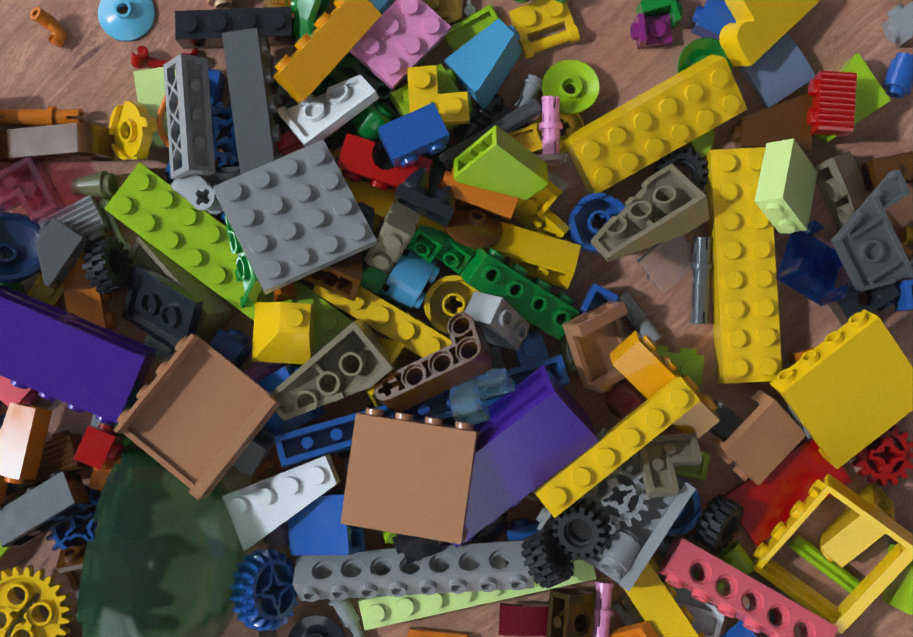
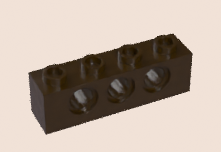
[546,588,596,637]

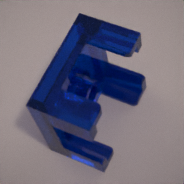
[776,220,848,306]

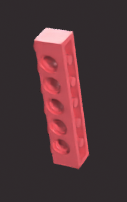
[658,538,838,637]

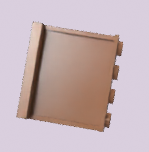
[113,334,282,500]
[340,408,481,544]

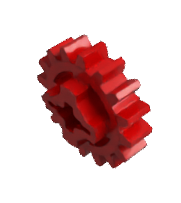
[851,425,913,486]

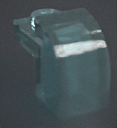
[450,368,515,424]

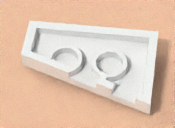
[277,74,379,147]

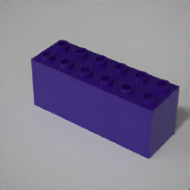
[0,284,157,425]
[451,365,599,548]

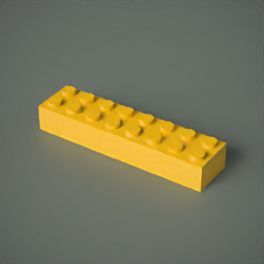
[703,147,782,384]

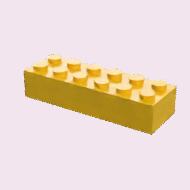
[562,54,747,193]

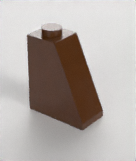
[731,93,813,154]
[303,251,363,301]

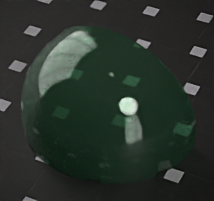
[77,446,247,637]

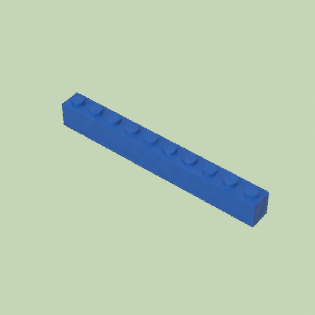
[274,355,570,469]

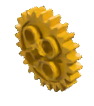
[0,565,74,637]

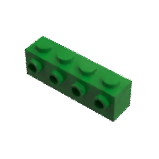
[460,247,580,341]

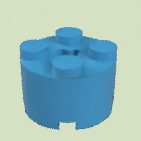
[379,247,440,311]

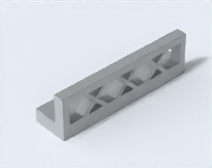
[163,53,215,180]

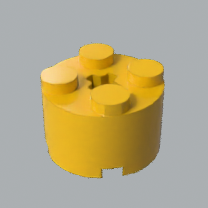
[424,275,479,335]

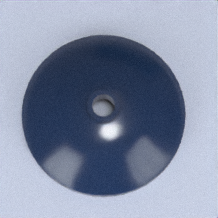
[0,212,41,283]

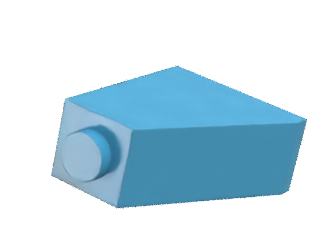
[444,18,522,110]

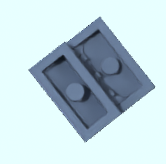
[738,32,815,108]

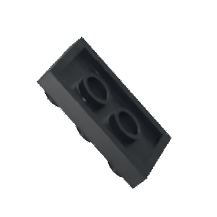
[122,264,204,352]

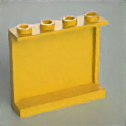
[770,309,913,469]

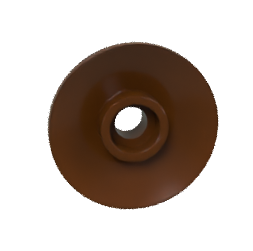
[445,207,503,249]

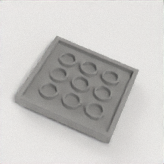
[213,140,377,295]

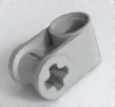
[170,174,224,215]

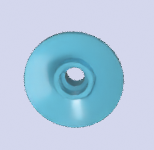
[98,0,155,42]

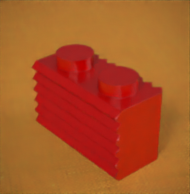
[806,70,857,137]

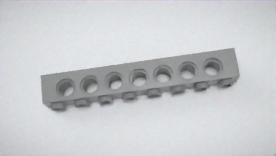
[293,541,534,602]

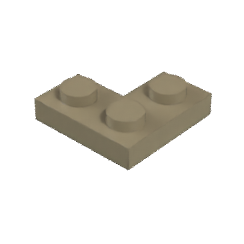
[637,432,702,498]

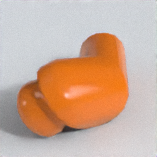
[30,7,68,48]

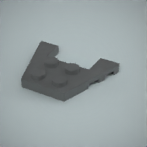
[831,169,913,291]

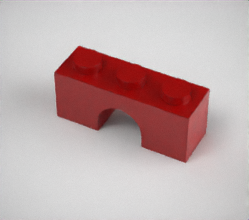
[337,133,433,191]

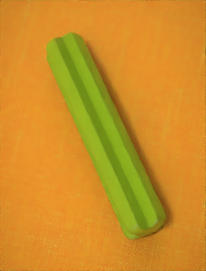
[788,535,861,593]

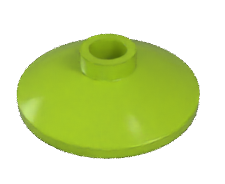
[542,60,600,114]

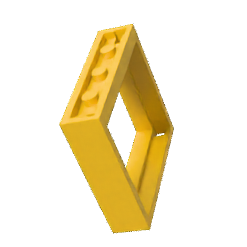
[753,474,913,634]

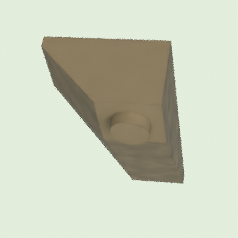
[815,151,865,231]
[128,236,232,341]
[270,319,394,421]

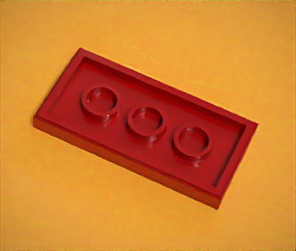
[723,438,852,546]

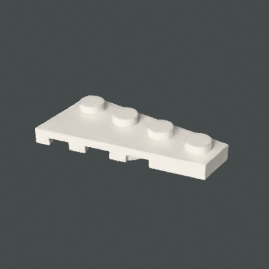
[222,454,341,551]

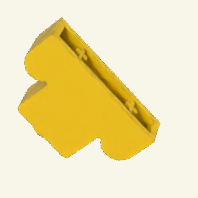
[719,0,820,67]

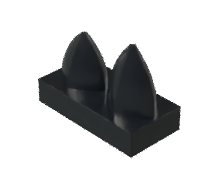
[393,167,455,227]

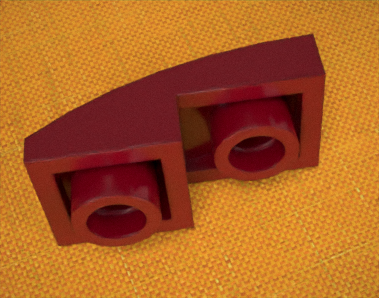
[498,603,549,636]

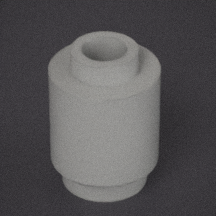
[599,530,641,578]

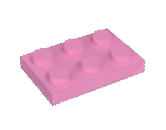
[349,0,451,91]

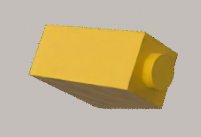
[820,483,896,568]

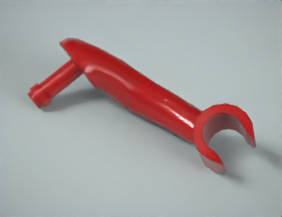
[131,45,199,69]

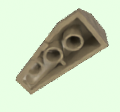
[590,163,710,262]

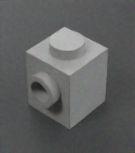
[881,1,913,48]

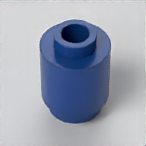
[882,53,913,98]

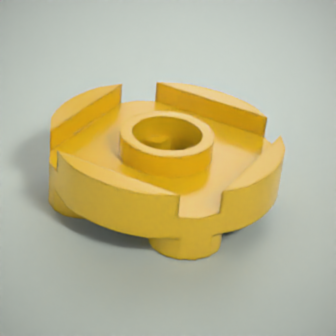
[109,101,157,160]

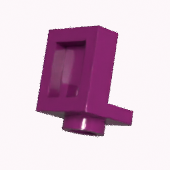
[630,13,673,49]

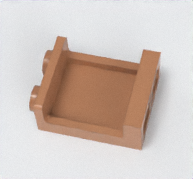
[562,301,628,393]
[712,390,806,486]

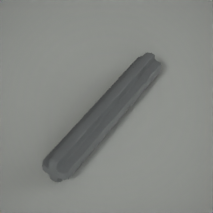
[439,99,542,169]

